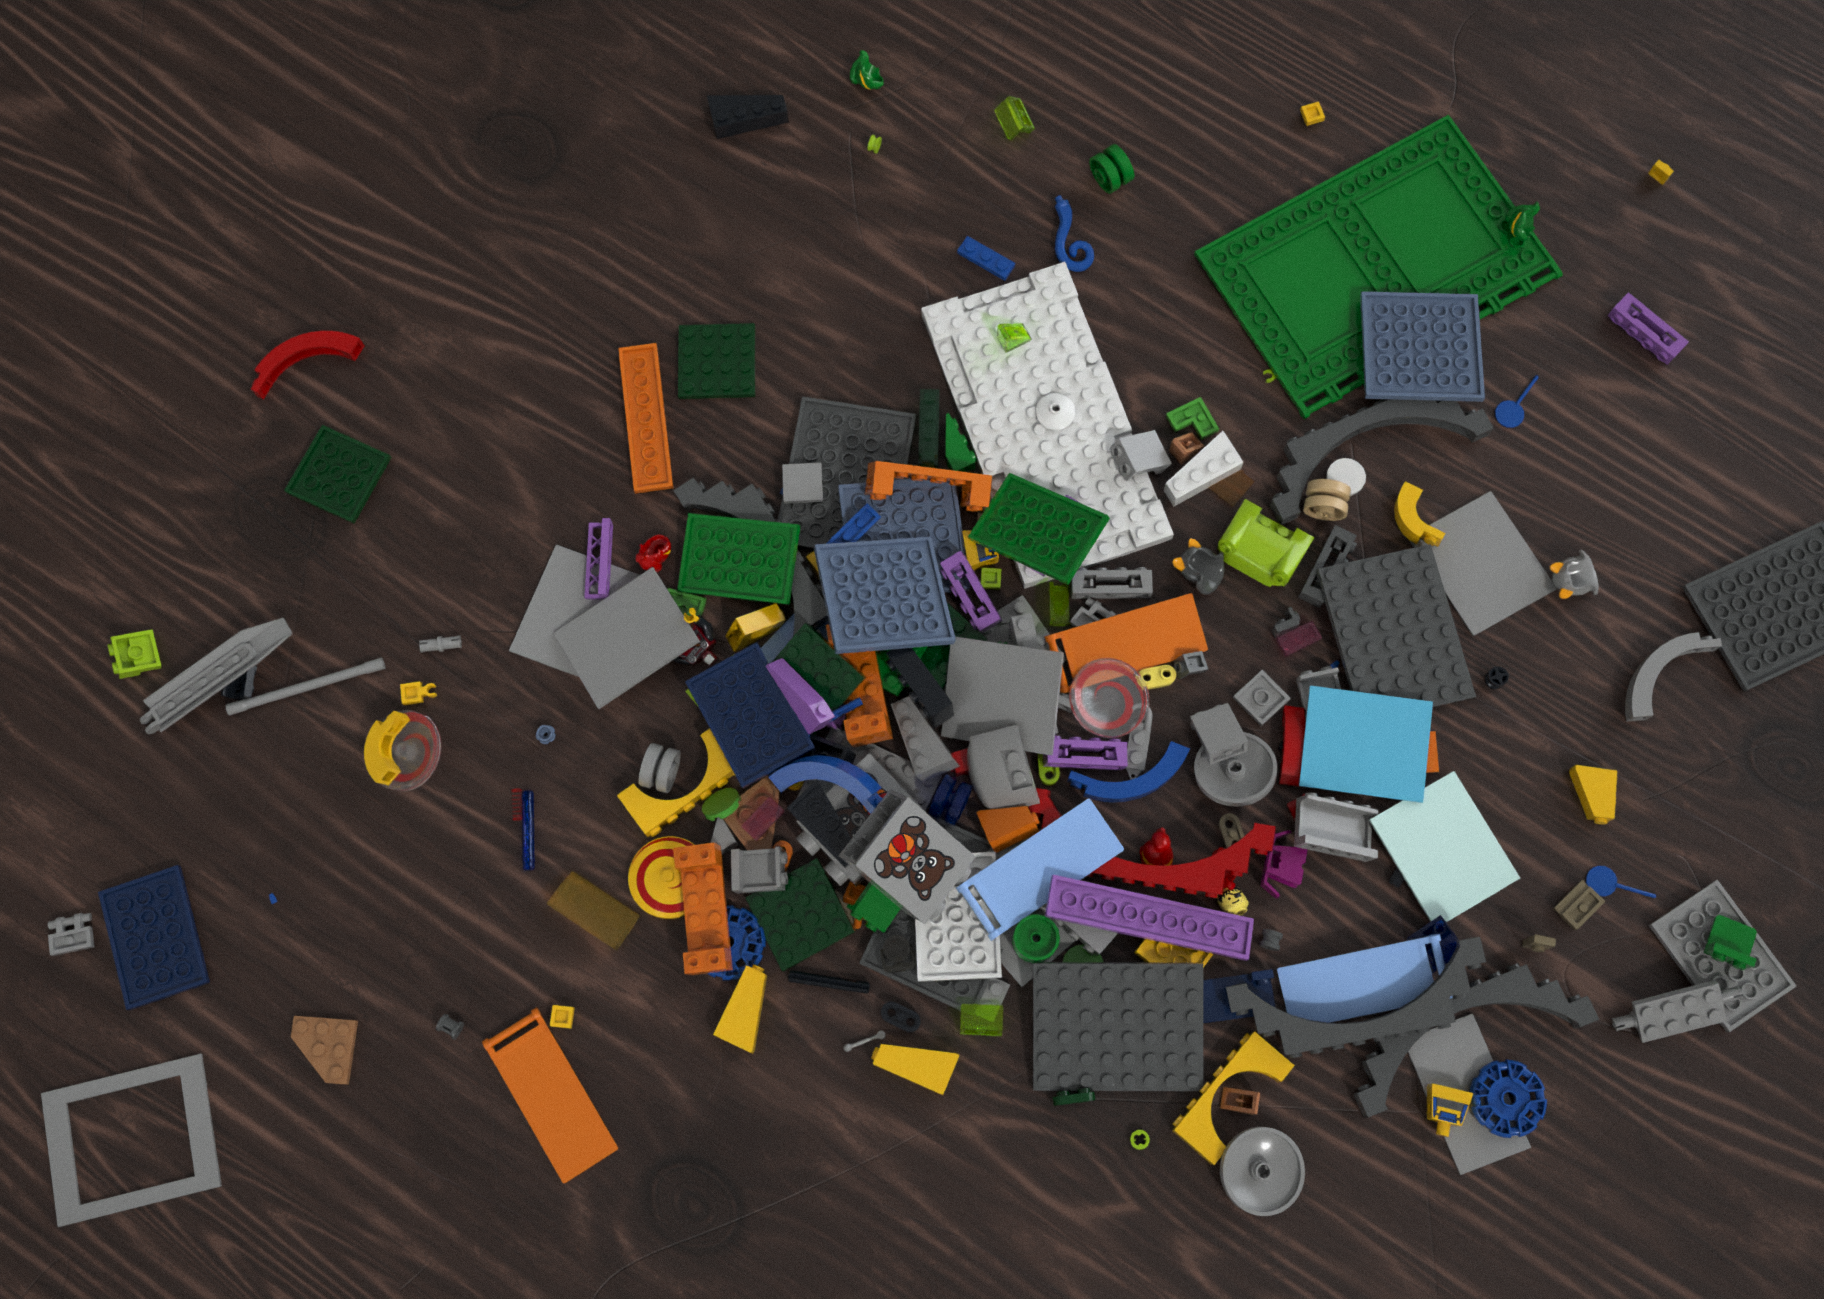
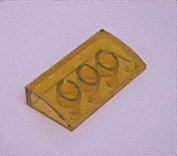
[547,871,640,951]

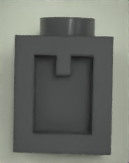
[1272,607,1300,638]
[1173,651,1208,679]

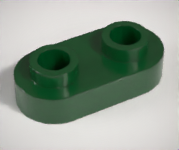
[1052,1088,1096,1106]

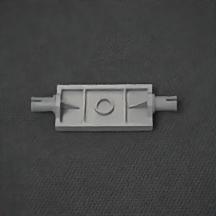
[1611,980,1743,1043]

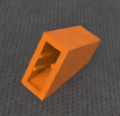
[976,806,1040,853]

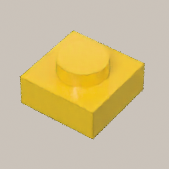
[1300,102,1325,126]
[1648,160,1674,185]
[550,1005,575,1029]

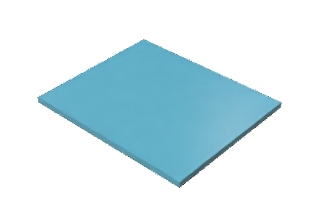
[1299,686,1433,803]

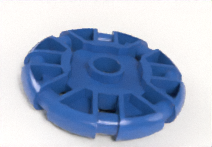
[707,905,766,980]
[1469,1059,1547,1138]

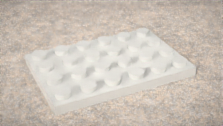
[915,852,1002,982]

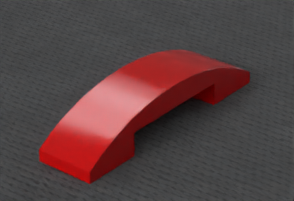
[1279,705,1305,787]

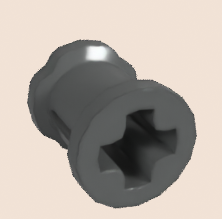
[436,1013,464,1040]

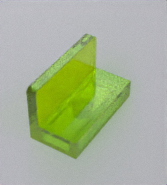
[995,96,1035,140]
[1048,582,1070,626]
[960,1004,1003,1036]

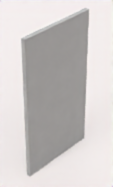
[1408,1013,1531,1175]

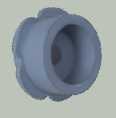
[536,725,556,744]

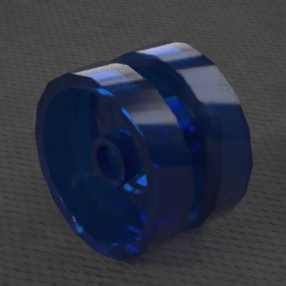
[928,774,973,827]

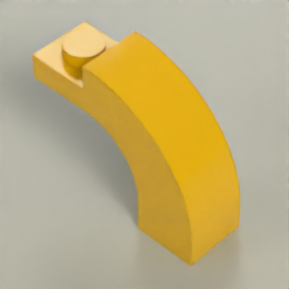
[1394,481,1446,547]
[364,711,410,786]

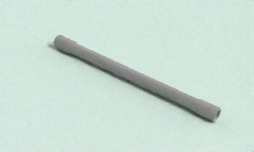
[225,657,385,716]

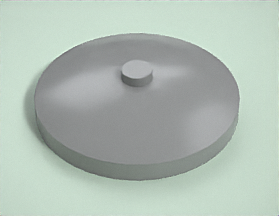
[1194,732,1277,807]
[1220,1127,1305,1216]

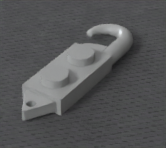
[1124,703,1153,780]

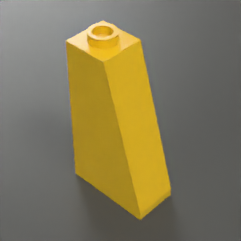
[713,964,767,1054]
[871,1044,960,1095]

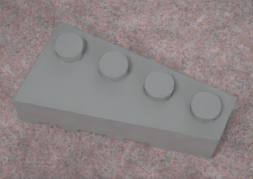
[891,696,960,782]

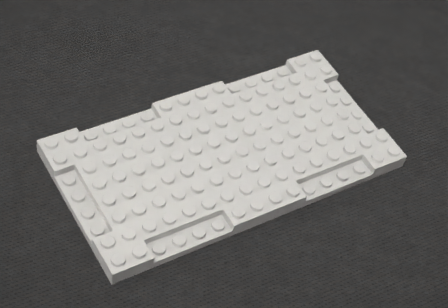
[921,262,1174,589]

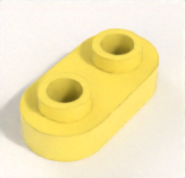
[1137,665,1176,690]

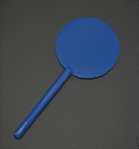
[1495,375,1539,428]
[1586,866,1656,898]

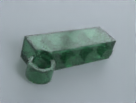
[918,389,940,469]

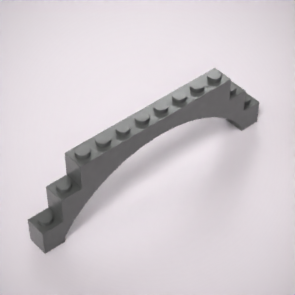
[1269,399,1494,525]
[674,478,828,639]
[1225,937,1486,1058]
[1353,963,1599,1118]

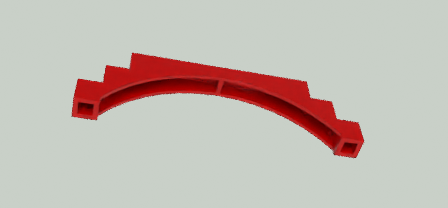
[1028,788,1276,898]

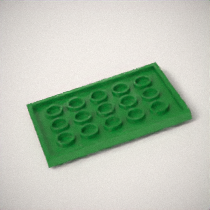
[968,473,1110,585]
[677,513,801,605]

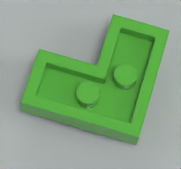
[1166,397,1219,440]

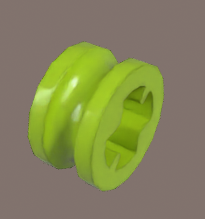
[867,134,882,154]
[1130,1130,1150,1150]

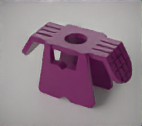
[1260,830,1308,899]

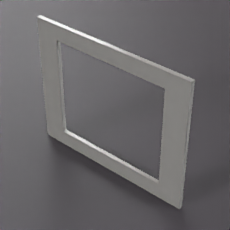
[41,1054,222,1227]

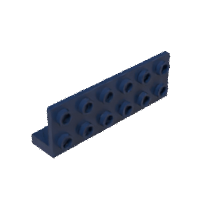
[1203,969,1276,1023]

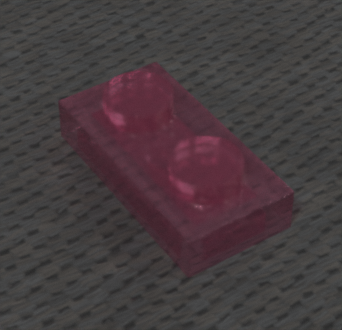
[1276,621,1322,657]
[741,797,785,842]

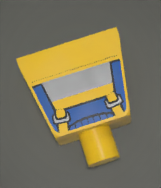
[962,530,999,571]
[1427,1083,1473,1137]

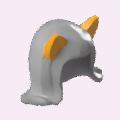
[1549,550,1599,599]

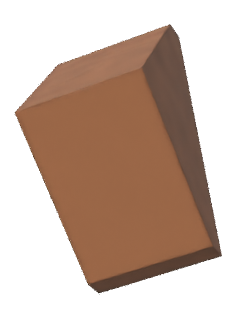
[1169,432,1205,465]
[1220,1087,1260,1115]

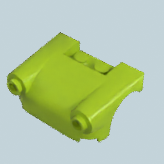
[1217,499,1315,587]

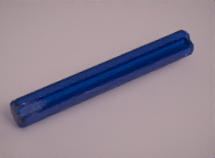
[522,790,535,871]

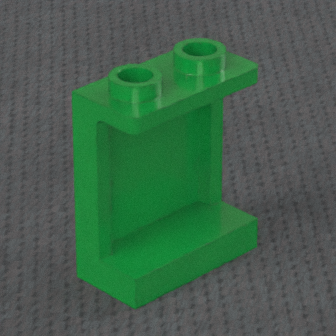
[846,882,900,933]

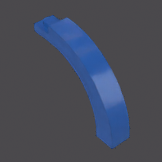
[1067,741,1190,803]
[768,755,883,814]

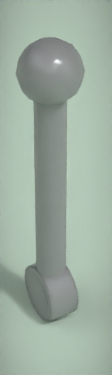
[843,1031,885,1052]

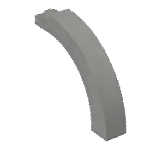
[1625,632,1722,722]

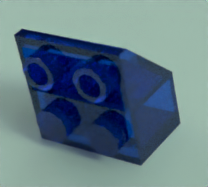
[1406,915,1459,973]

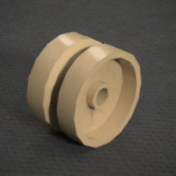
[1303,479,1351,521]

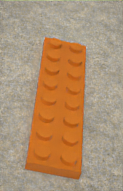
[618,343,674,494]

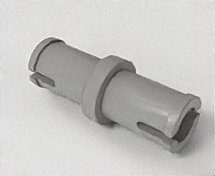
[419,635,462,653]

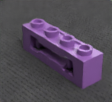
[1608,292,1689,365]
[940,551,1003,633]
[1043,736,1128,770]

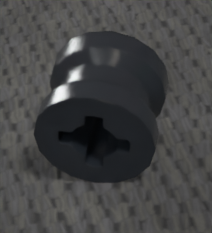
[1484,666,1509,689]

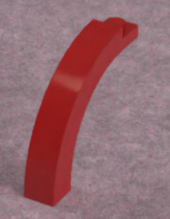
[251,331,365,400]

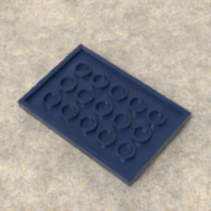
[685,642,815,788]
[98,865,210,1011]

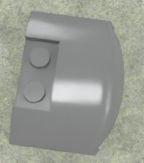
[967,724,1040,809]

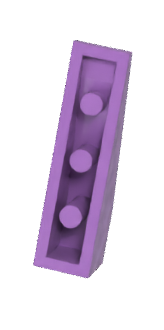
[766,658,835,734]

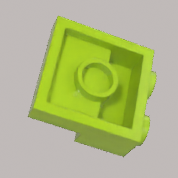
[107,629,161,679]

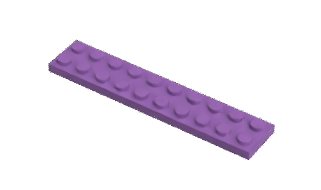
[1045,875,1254,961]

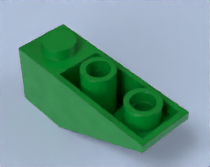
[945,413,977,472]

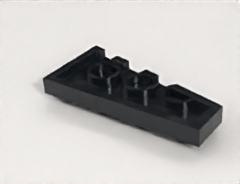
[787,779,852,868]

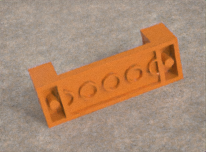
[865,461,992,512]
[826,624,893,748]
[673,843,733,975]

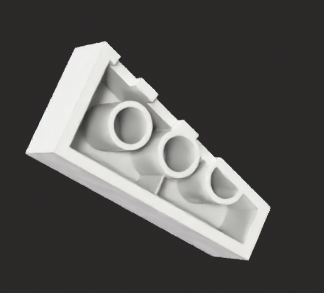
[1163,431,1244,507]

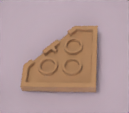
[723,775,780,850]
[291,1016,358,1085]

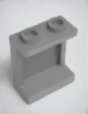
[1110,430,1172,481]
[1296,666,1341,717]
[1190,703,1248,765]
[731,846,788,894]

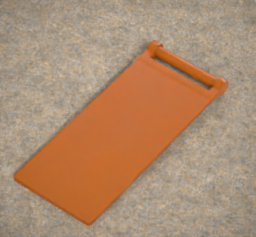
[1044,593,1208,694]
[482,1007,618,1183]

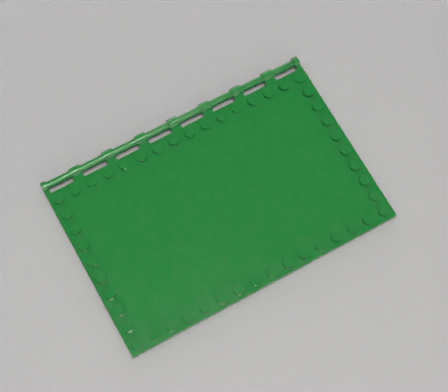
[1194,115,1563,419]

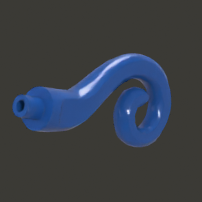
[1054,195,1094,272]

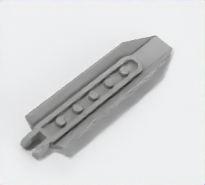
[140,618,293,735]

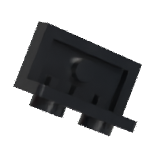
[221,665,257,700]

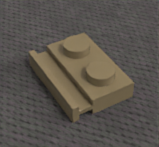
[1553,880,1605,931]

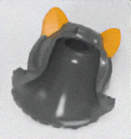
[1172,538,1225,595]

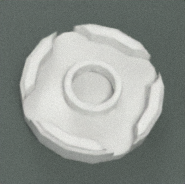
[1326,458,1366,496]

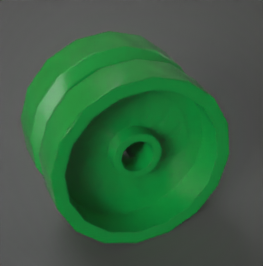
[1089,144,1135,194]
[1012,914,1060,964]

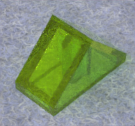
[997,323,1032,353]

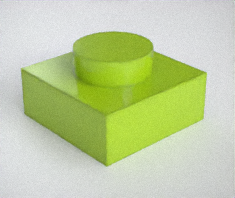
[981,568,1001,590]

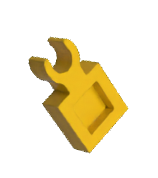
[400,681,437,705]

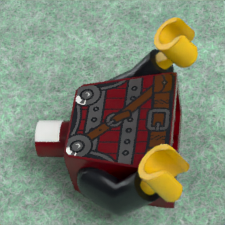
[672,608,718,666]

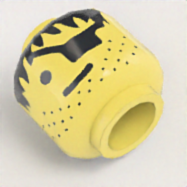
[1217,887,1249,916]

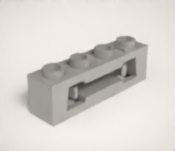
[1071,567,1153,599]

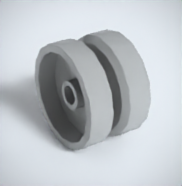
[639,743,681,793]

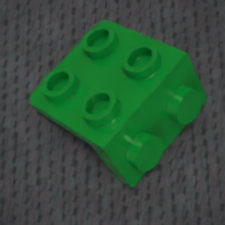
[1703,915,1757,970]

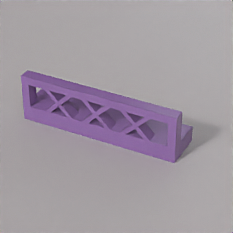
[584,518,613,600]

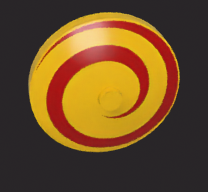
[628,836,695,919]

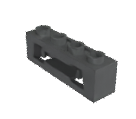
[1298,525,1357,608]

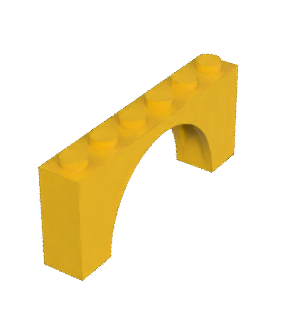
[617,728,736,837]
[1172,1031,1295,1165]

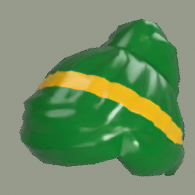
[850,50,884,90]
[1505,201,1540,241]

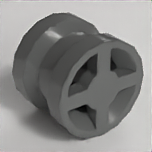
[1259,929,1283,951]

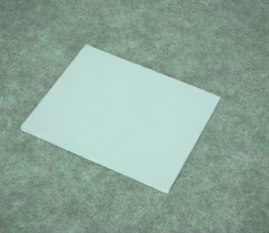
[1369,771,1520,929]

